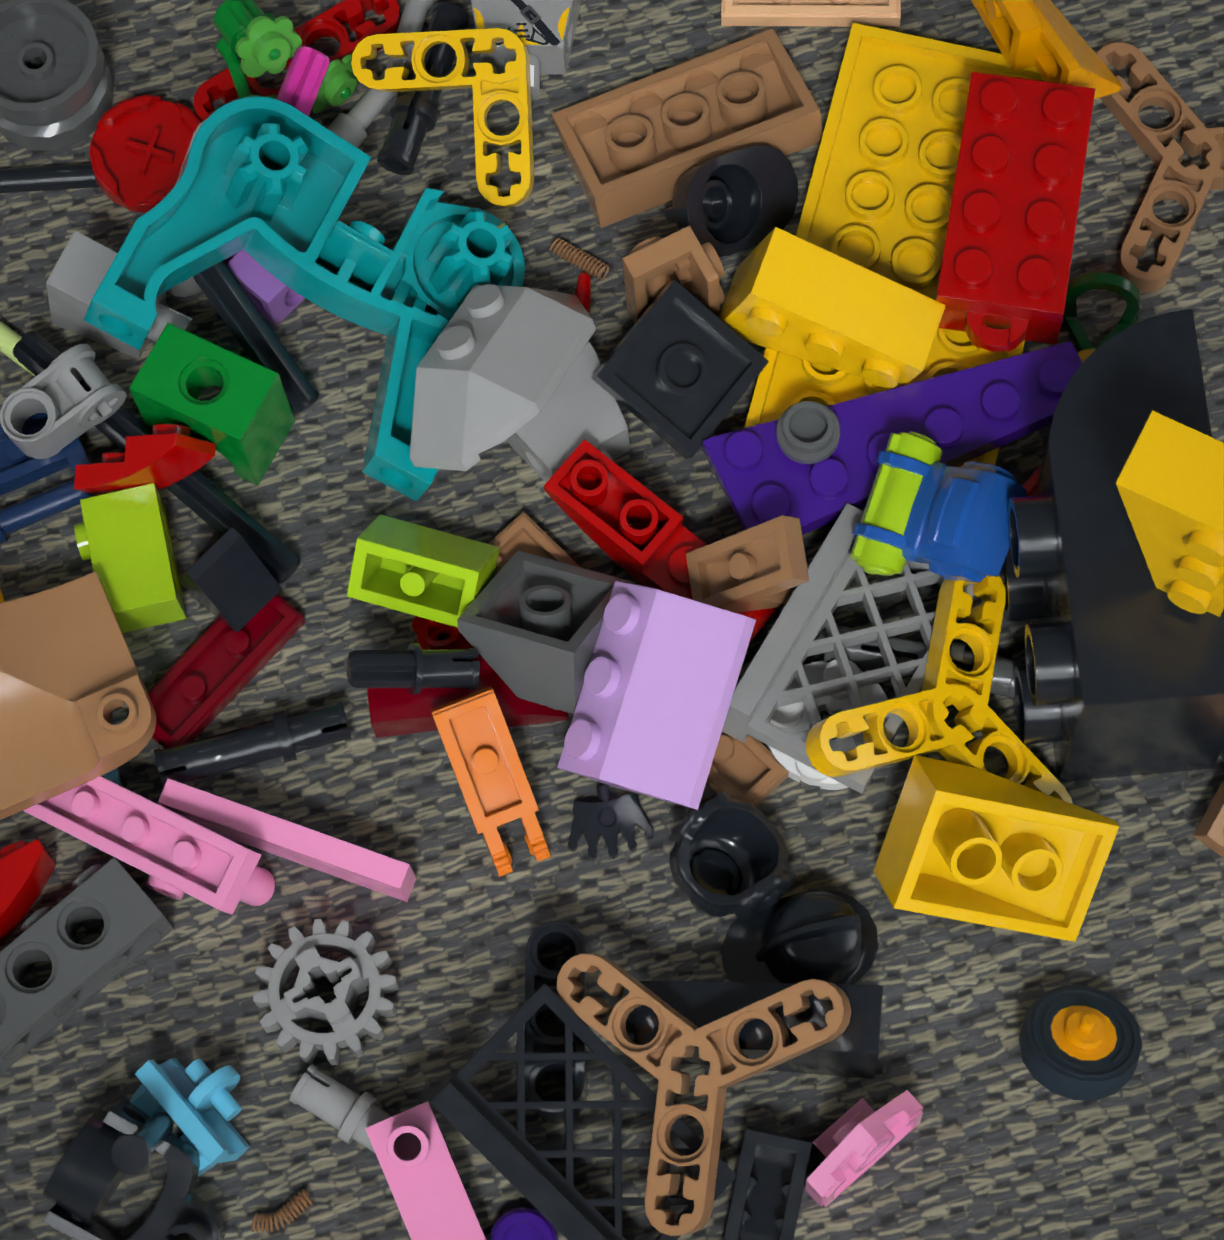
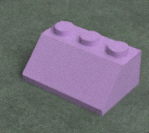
[557,581,756,810]

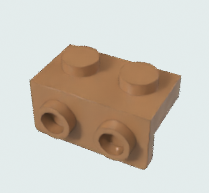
[622,226,725,323]

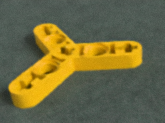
[805,576,1073,804]

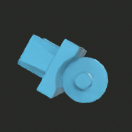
[130,1058,250,1178]

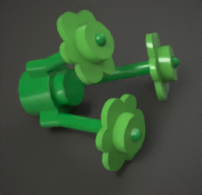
[213,0,357,113]

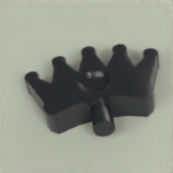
[568,785,654,859]

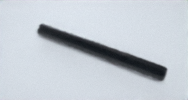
[13,331,300,584]

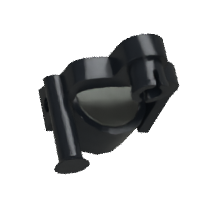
[42,1097,226,1240]

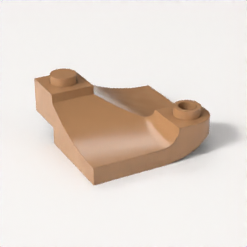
[0,571,156,820]

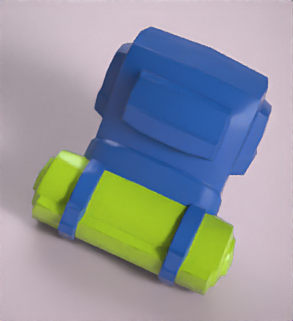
[849,431,1027,583]

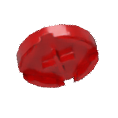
[89,95,201,213]

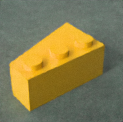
[718,227,946,388]
[1116,410,1224,617]

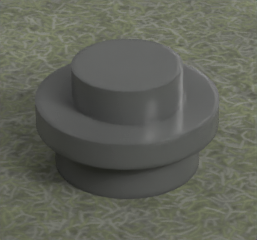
[776,401,840,464]

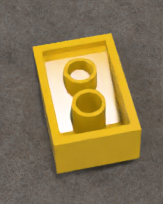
[874,755,1120,942]

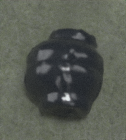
[669,790,796,922]

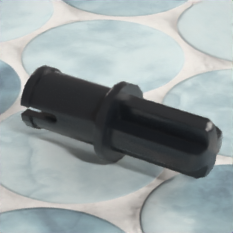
[346,643,480,695]

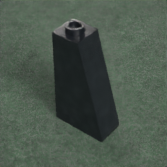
[626,981,883,1079]

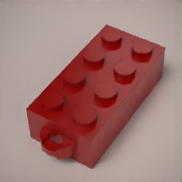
[936,72,1096,352]

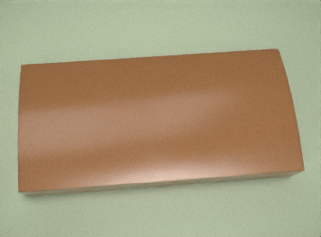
[552,28,823,228]

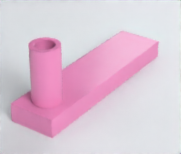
[23,776,275,915]
[145,778,417,902]
[365,1101,486,1240]

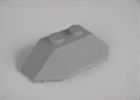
[410,284,596,471]

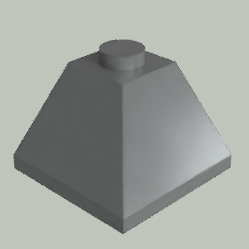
[457,550,632,714]

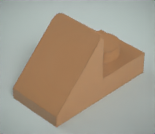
[686,515,809,613]

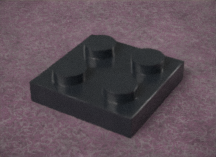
[592,280,769,459]

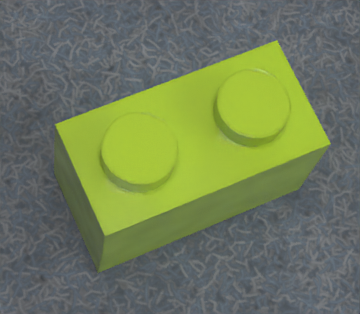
[74,483,187,633]
[347,514,500,628]

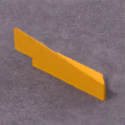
[971,0,1122,99]

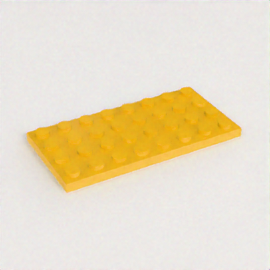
[744,23,1044,468]

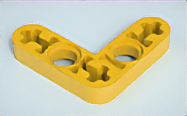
[351,28,534,208]

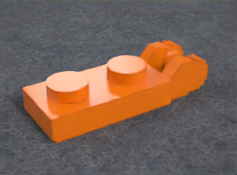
[430,686,551,877]

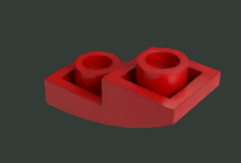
[74,424,216,495]

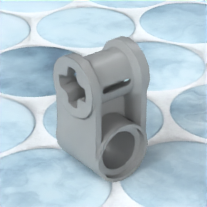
[0,344,127,459]

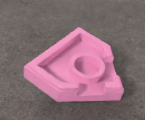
[805,1090,923,1208]

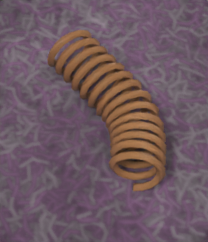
[251,1189,313,1233]

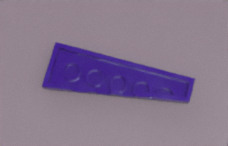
[702,341,1082,535]

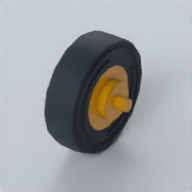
[1019,985,1142,1101]

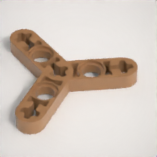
[1096,42,1224,293]
[557,954,852,1236]

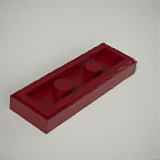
[126,594,306,749]

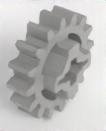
[253,919,399,1066]

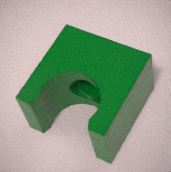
[129,323,295,486]

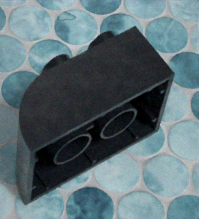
[999,309,1224,782]

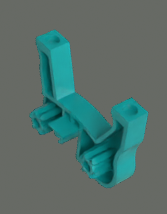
[84,96,525,501]

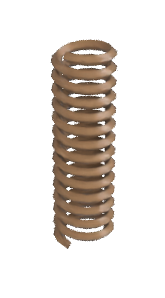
[549,238,609,281]

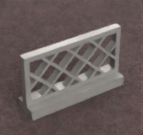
[722,503,975,794]

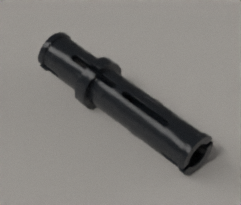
[377,2,470,175]
[153,700,352,789]

